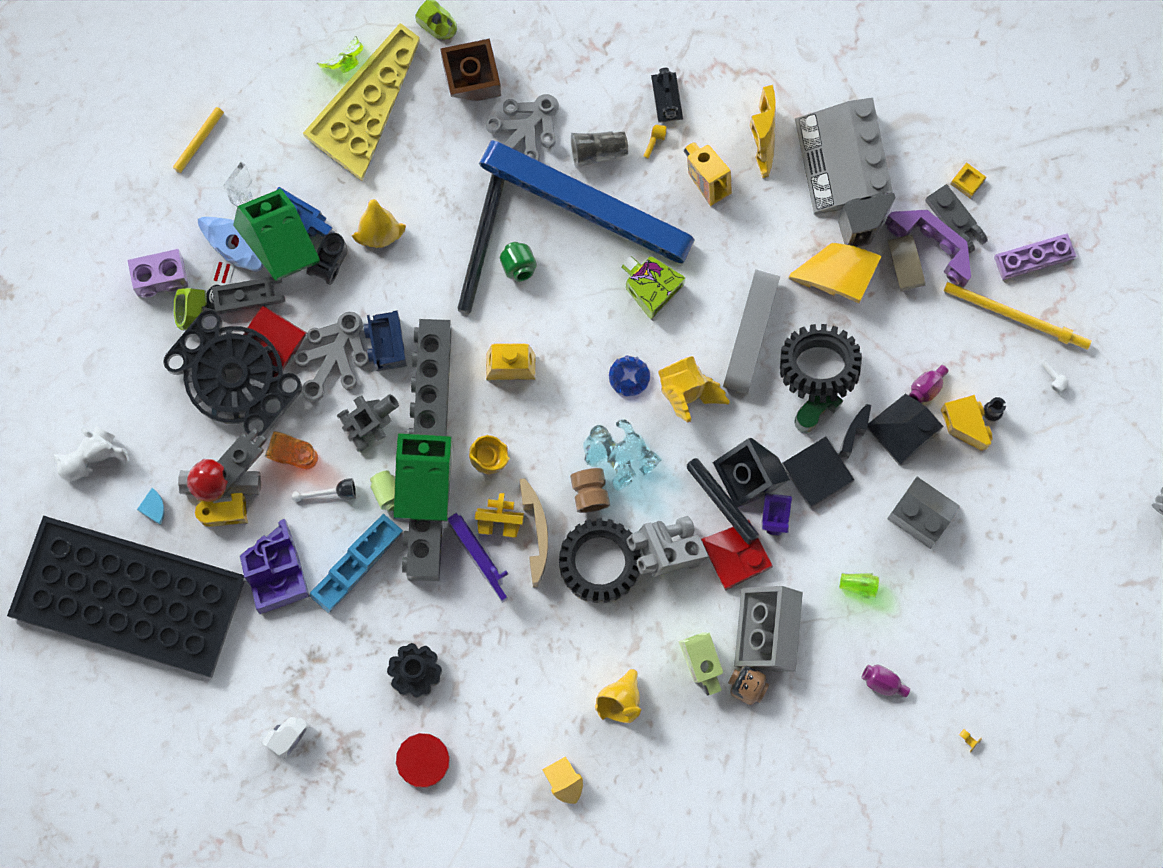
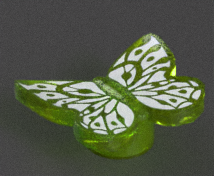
[317,36,363,73]

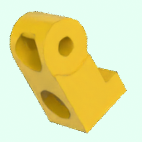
[195,493,248,527]

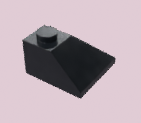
[867,393,944,466]
[712,438,790,508]

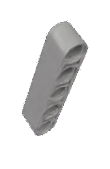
[723,269,780,394]

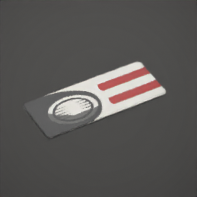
[205,261,234,310]

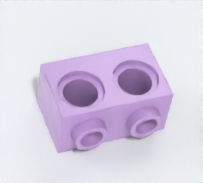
[127,249,188,298]

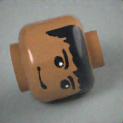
[728,665,770,705]

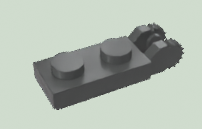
[925,184,988,253]

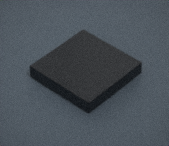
[782,436,855,508]

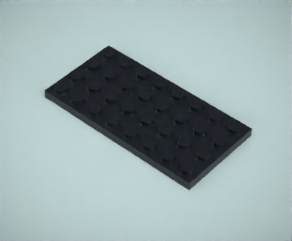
[7,515,245,678]

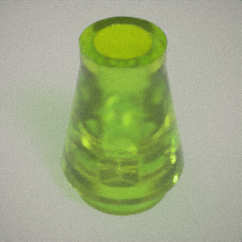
[839,573,880,599]

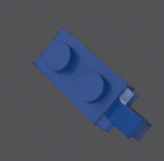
[277,187,334,237]

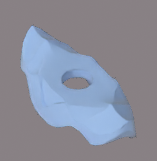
[198,217,264,272]

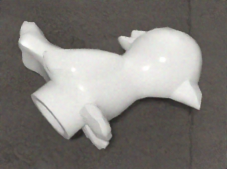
[54,426,130,481]

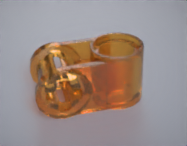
[265,431,318,470]

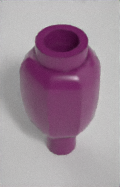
[909,365,949,403]
[861,664,910,698]

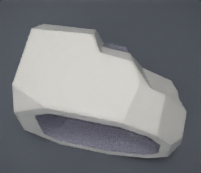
[262,717,308,759]

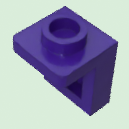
[761,493,792,536]

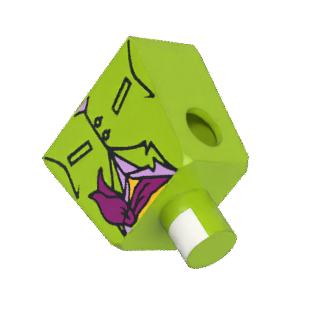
[621,256,685,319]

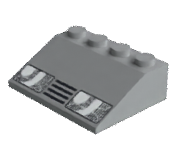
[795,97,893,214]

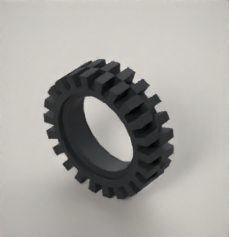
[780,324,862,403]
[559,518,641,603]

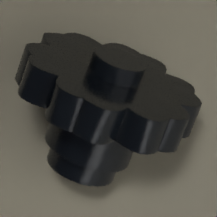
[387,643,442,699]

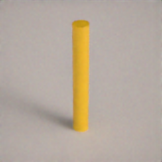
[172,107,224,173]

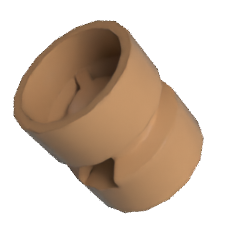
[570,468,610,513]

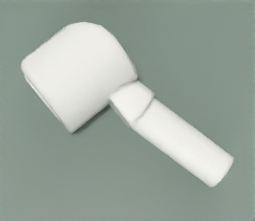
[1041,360,1069,395]

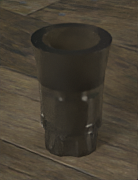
[571,131,628,168]

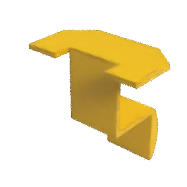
[959,729,982,753]

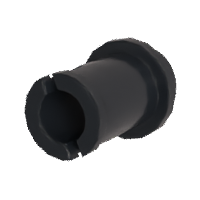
[983,397,1006,422]

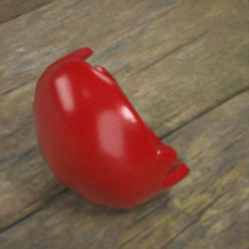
[187,459,228,502]

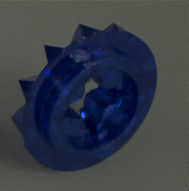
[609,355,650,396]

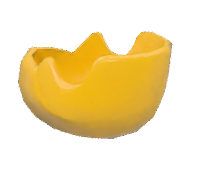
[469,435,510,475]

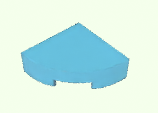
[137,488,164,525]

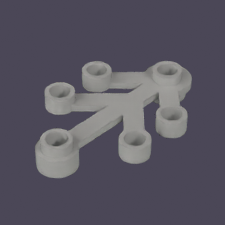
[486,94,559,161]
[295,312,369,402]

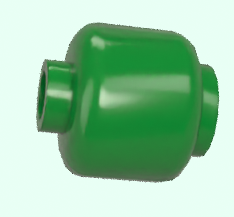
[499,242,537,282]

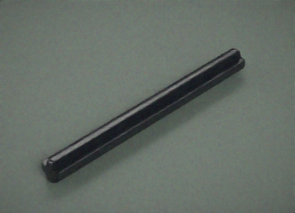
[457,174,505,314]

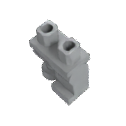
[627,516,708,577]

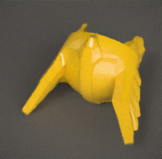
[658,356,730,423]

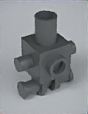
[337,394,399,452]

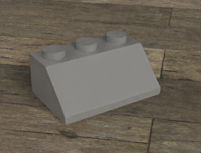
[734,586,803,672]

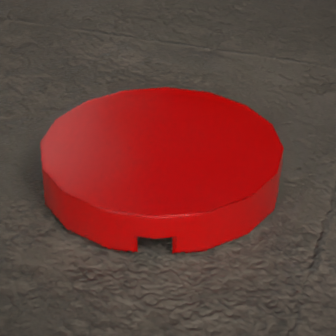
[396,733,450,788]

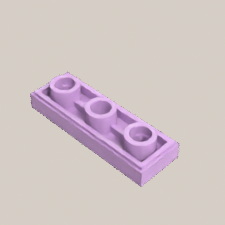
[994,233,1076,280]

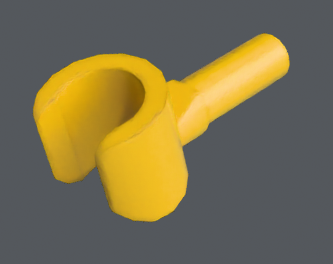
[643,125,667,159]

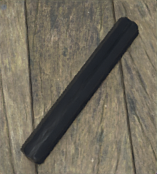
[687,458,759,544]

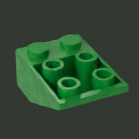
[233,188,320,281]
[394,433,453,522]

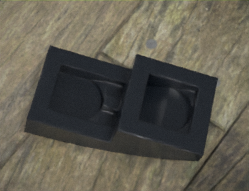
[839,404,872,458]

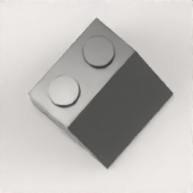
[887,476,960,549]

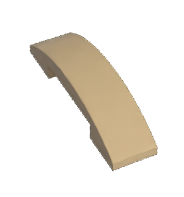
[520,478,548,587]

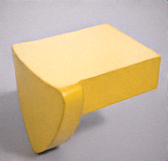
[542,756,583,804]

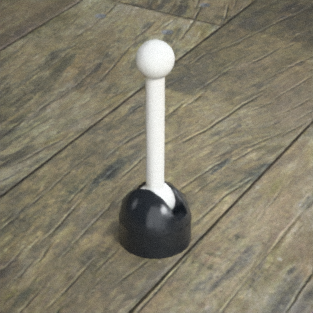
[292,478,356,502]

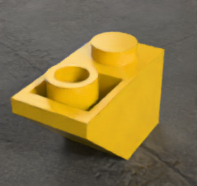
[941,395,993,451]

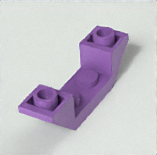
[885,210,971,288]

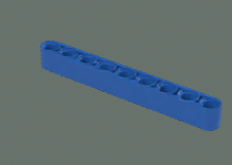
[479,140,695,264]

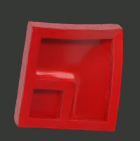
[701,519,773,591]

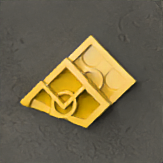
[749,84,776,178]
[789,243,881,303]

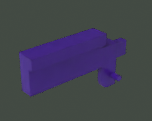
[447,512,508,603]

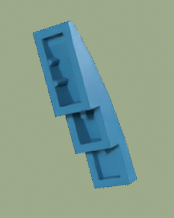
[309,513,403,613]

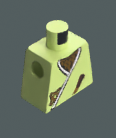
[678,632,723,696]

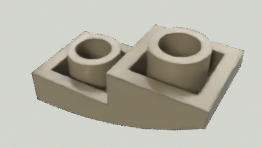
[887,234,926,292]

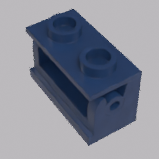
[363,310,407,371]

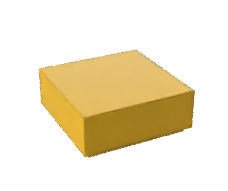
[950,162,987,199]

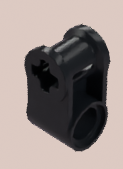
[306,232,348,285]

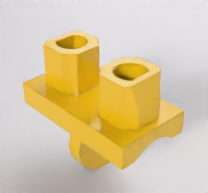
[475,493,524,537]

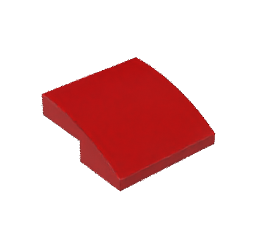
[243,306,307,377]

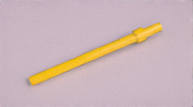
[943,282,1092,350]

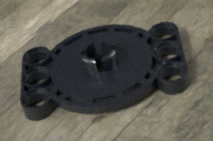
[163,310,302,439]

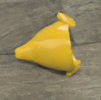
[351,199,406,248]
[595,669,642,723]

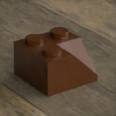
[440,38,501,101]

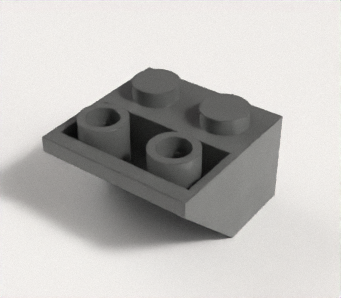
[838,192,896,247]

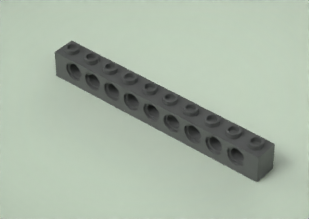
[402,319,452,581]

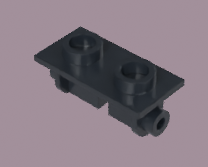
[651,67,683,123]

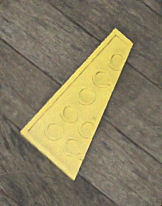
[303,23,420,181]

